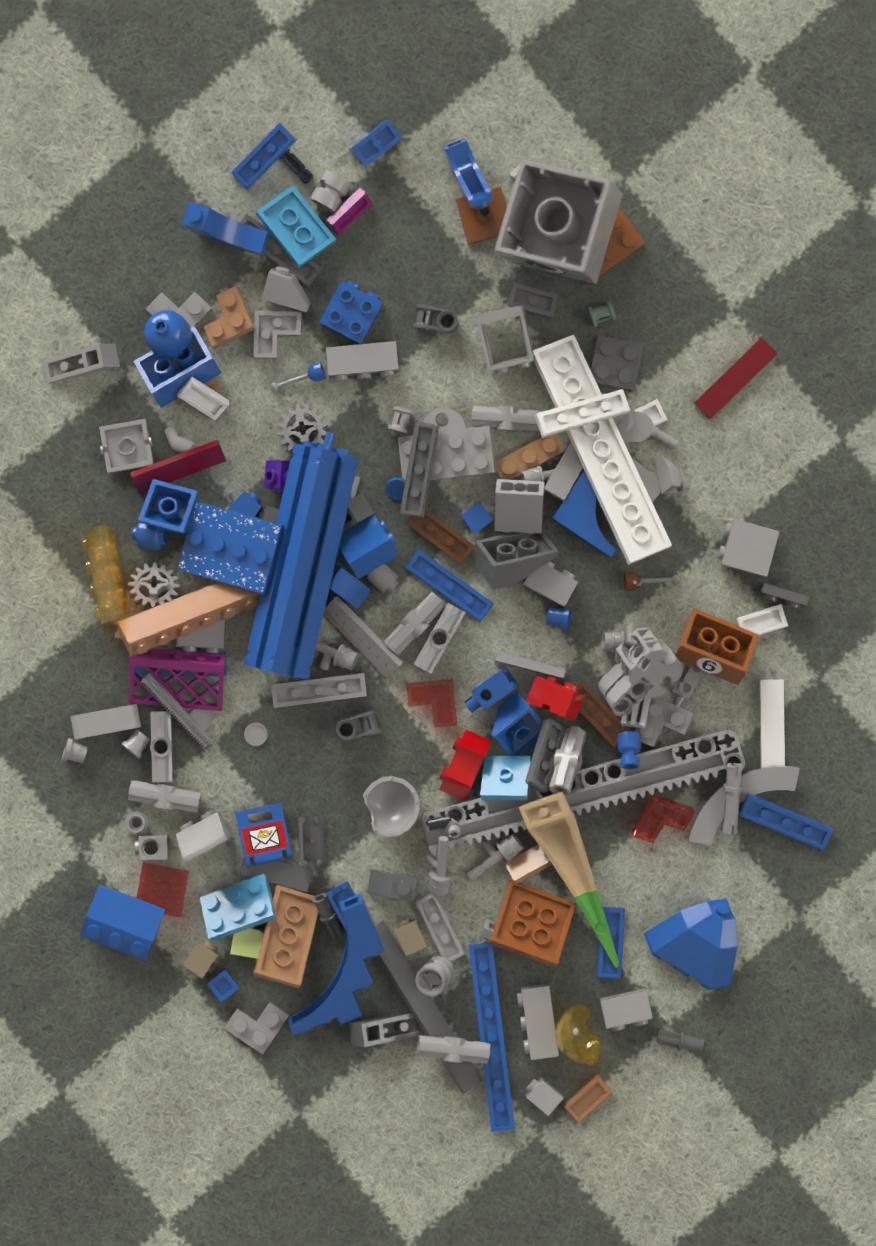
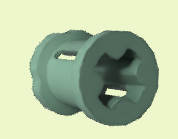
[588,300,617,327]

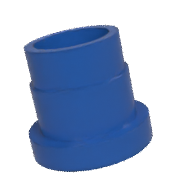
[547,607,572,631]

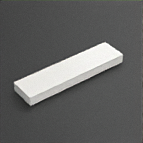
[535,389,631,438]
[759,679,785,768]

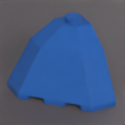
[644,898,738,990]

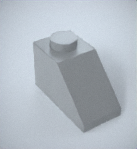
[262,266,311,312]

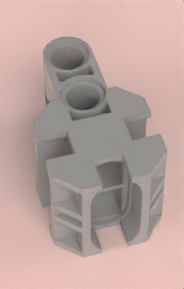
[598,627,682,716]

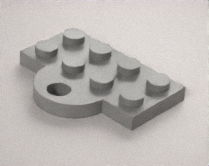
[398,408,496,481]

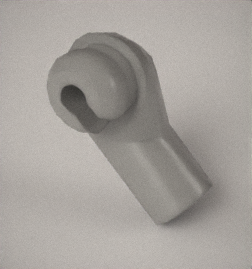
[164,426,196,453]

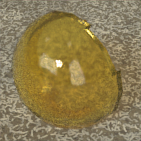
[555,1004,601,1065]

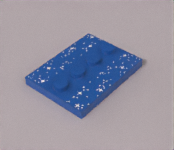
[177,501,284,594]

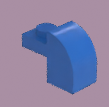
[330,563,371,609]

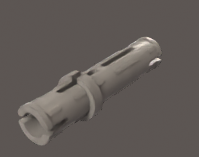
[722,763,743,835]

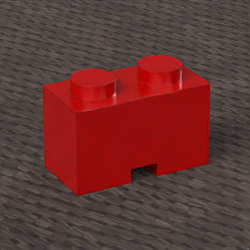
[526,675,585,721]

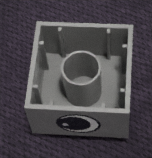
[495,159,623,284]

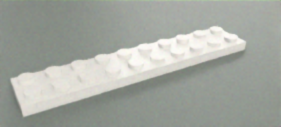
[533,335,672,565]

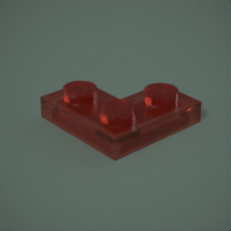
[406,679,457,728]
[631,794,695,843]

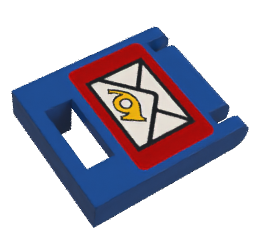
[235,803,293,868]

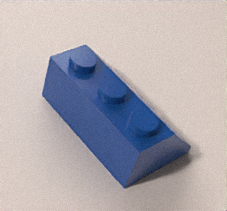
[134,326,221,408]
[80,885,166,961]

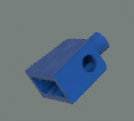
[464,666,519,713]

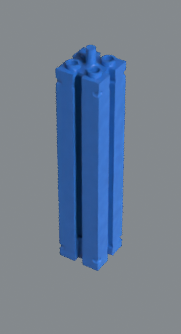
[244,431,359,680]

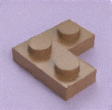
[204,286,256,349]

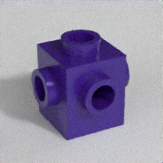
[264,460,290,495]

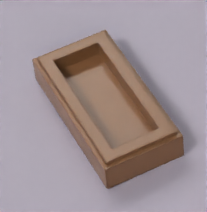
[562,1074,613,1124]

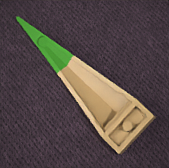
[519,792,620,968]

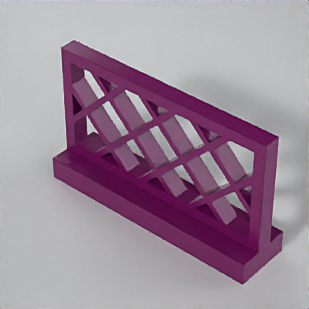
[129,648,226,711]

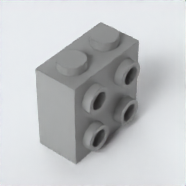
[494,479,544,534]
[717,519,780,577]

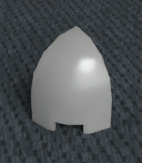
[655,458,685,494]

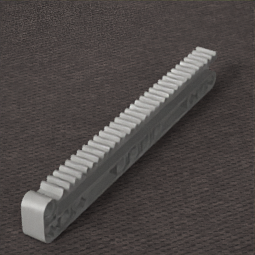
[422,730,745,856]

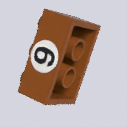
[674,608,759,685]

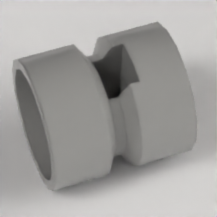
[310,170,352,213]
[416,956,454,996]

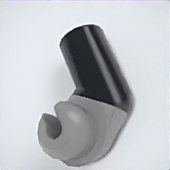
[427,816,462,839]

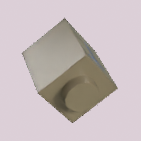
[394,917,427,956]
[183,940,219,978]

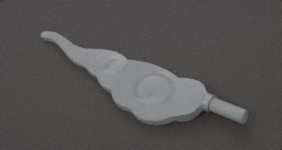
[601,393,679,449]

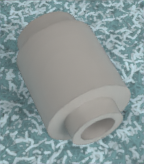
[367,564,399,593]

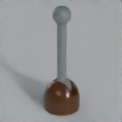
[624,572,681,591]

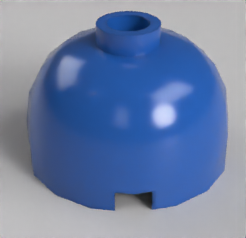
[143,310,192,359]

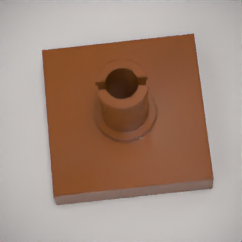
[456,187,507,245]

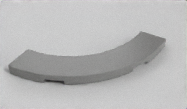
[688,766,800,846]

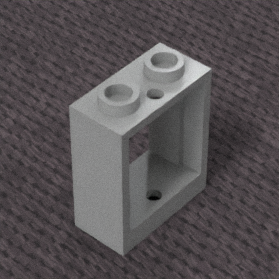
[476,305,535,374]

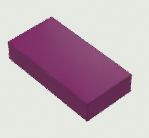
[327,188,373,235]

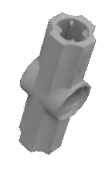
[471,406,543,432]
[384,592,446,656]
[414,603,465,674]
[150,711,173,782]
[549,726,586,796]
[128,780,201,812]
[417,1035,490,1064]

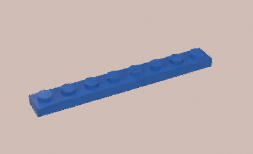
[469,942,515,1132]

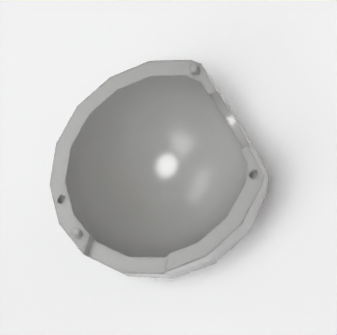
[363,776,421,837]

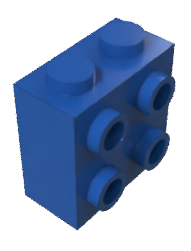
[319,280,383,345]
[339,514,399,579]

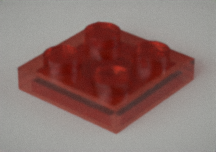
[136,862,190,917]

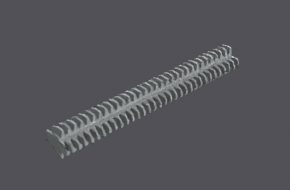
[141,673,213,748]

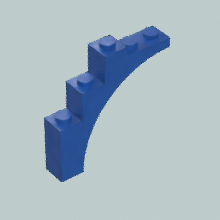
[288,893,385,1035]

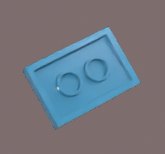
[256,185,336,268]
[200,874,277,942]

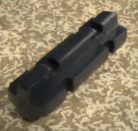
[280,149,314,184]

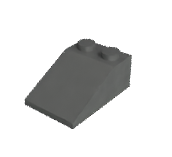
[475,530,559,590]

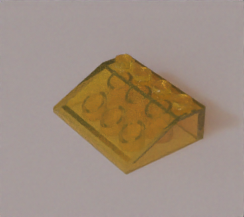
[81,524,131,625]

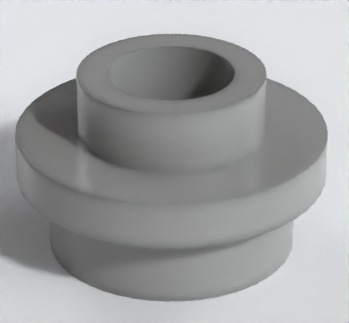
[125,811,148,835]

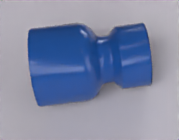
[618,731,641,769]

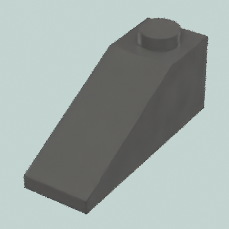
[349,1012,425,1047]

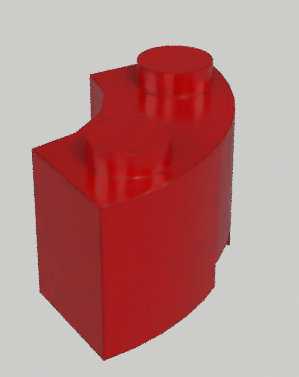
[439,729,491,801]

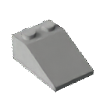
[176,810,232,862]

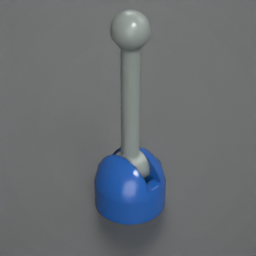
[270,362,326,392]

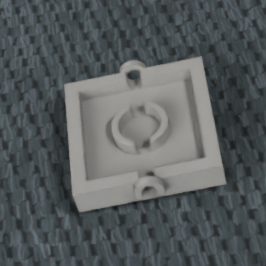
[99,419,154,474]

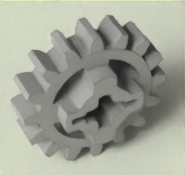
[278,404,328,451]
[128,563,179,610]

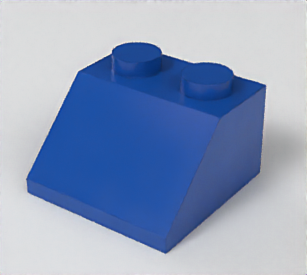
[138,479,200,534]

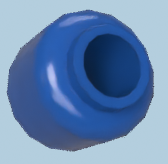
[132,523,169,550]

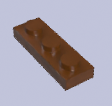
[405,509,475,565]
[577,680,630,747]

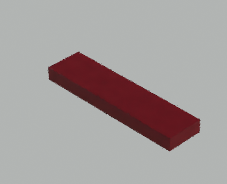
[694,337,778,419]
[130,439,226,494]

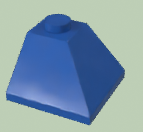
[492,691,543,756]

